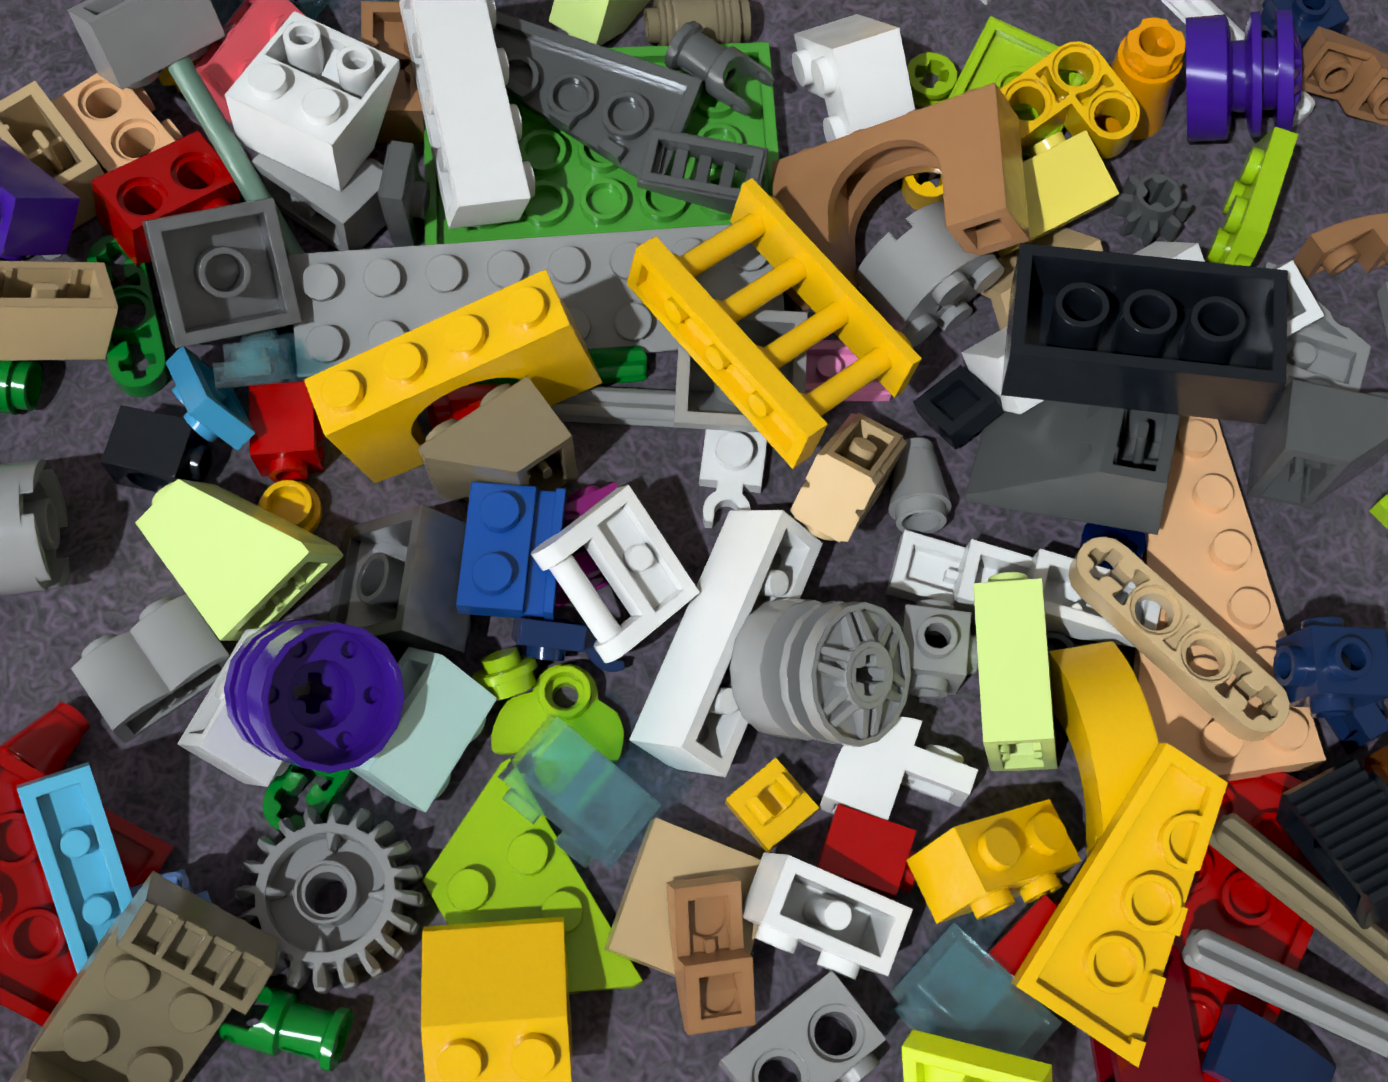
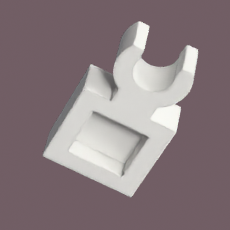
[699,429,767,528]

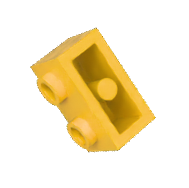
[906,799,1081,924]

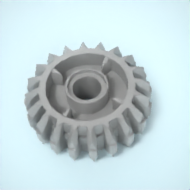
[235,804,425,994]

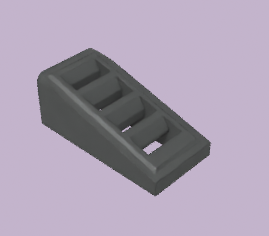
[637,127,768,215]

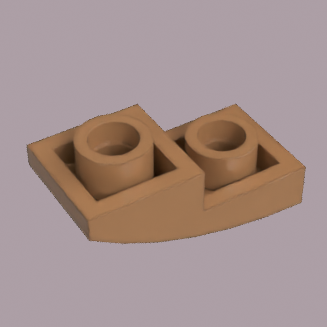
[1302,26,1388,126]
[1293,213,1388,279]

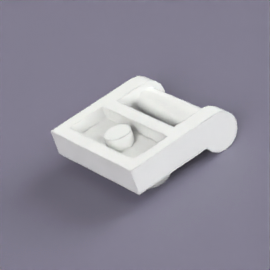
[531,485,700,663]

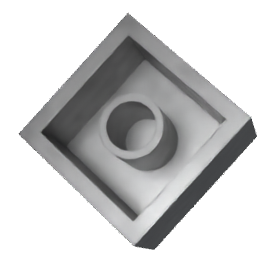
[142,198,302,348]

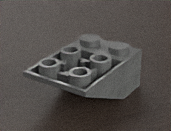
[965,400,1180,535]

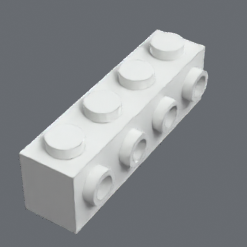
[399,0,535,229]
[629,510,823,777]

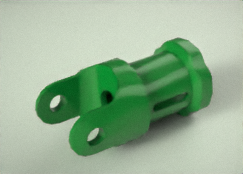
[216,986,353,1072]

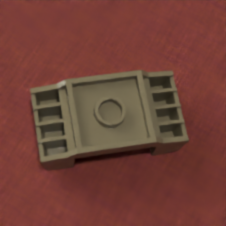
[9,871,278,1082]

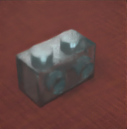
[498,715,662,869]
[890,922,1062,1059]

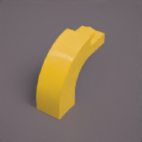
[1049,641,1159,860]

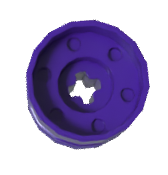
[1186,9,1302,142]
[224,617,405,773]

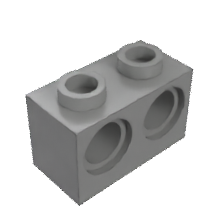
[719,970,886,1082]

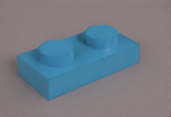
[166,347,255,451]

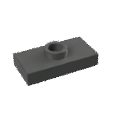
[378,140,430,247]

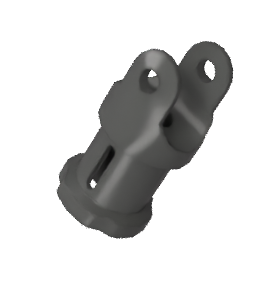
[664,21,775,116]

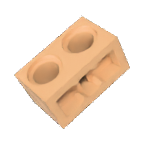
[51,72,183,174]

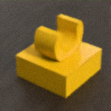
[725,758,819,853]

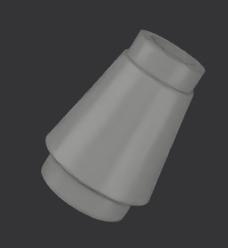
[888,438,952,535]

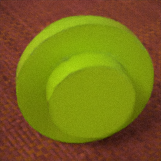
[472,647,538,701]

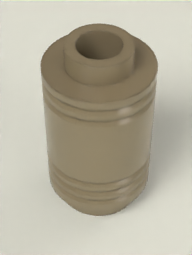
[644,0,751,46]

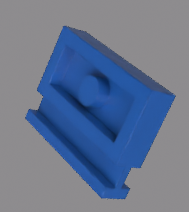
[456,482,567,621]

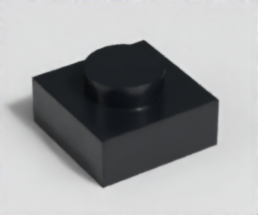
[913,365,1004,450]

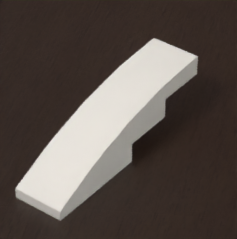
[886,530,1161,647]

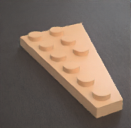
[1133,415,1326,782]

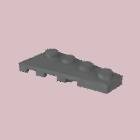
[492,11,703,179]

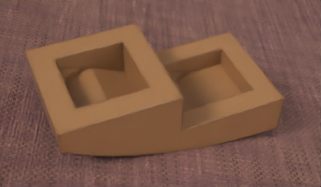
[666,874,756,1035]

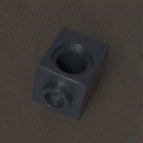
[101,405,212,492]

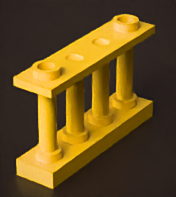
[627,178,922,469]

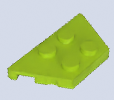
[1205,126,1299,266]
[423,758,643,994]

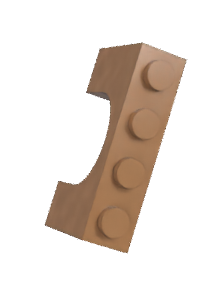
[772,83,1030,311]

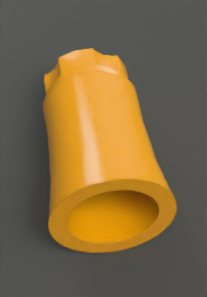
[1094,17,1186,140]

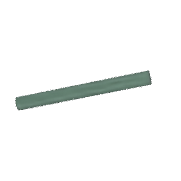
[168,57,304,263]

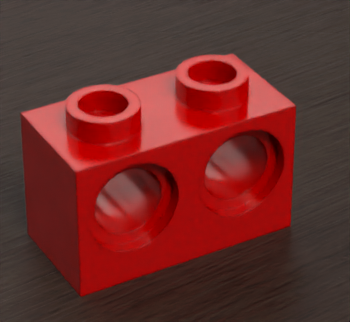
[91,131,240,267]

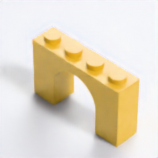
[304,269,602,483]

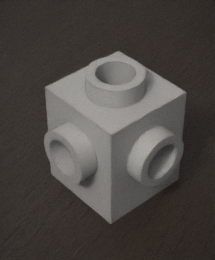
[898,599,978,699]

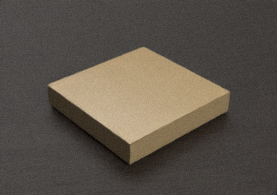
[604,817,761,977]

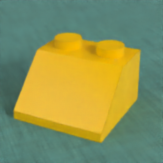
[421,916,573,1082]

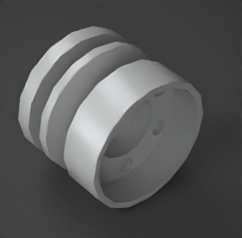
[730,598,911,747]

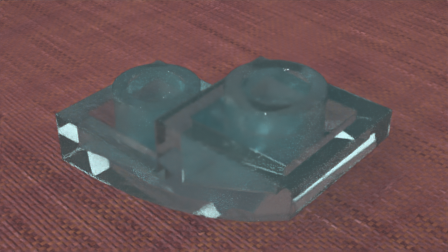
[213,330,296,390]

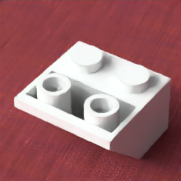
[225,11,400,192]

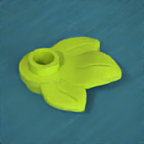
[491,664,624,795]

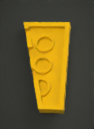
[1010,743,1228,1068]

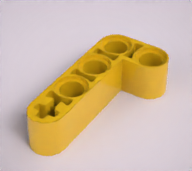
[901,41,1140,210]

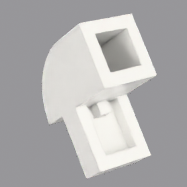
[819,717,978,821]

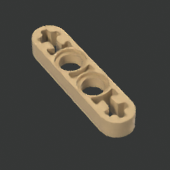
[1068,537,1290,742]

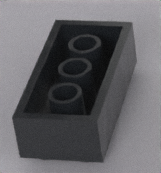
[1001,243,1288,425]

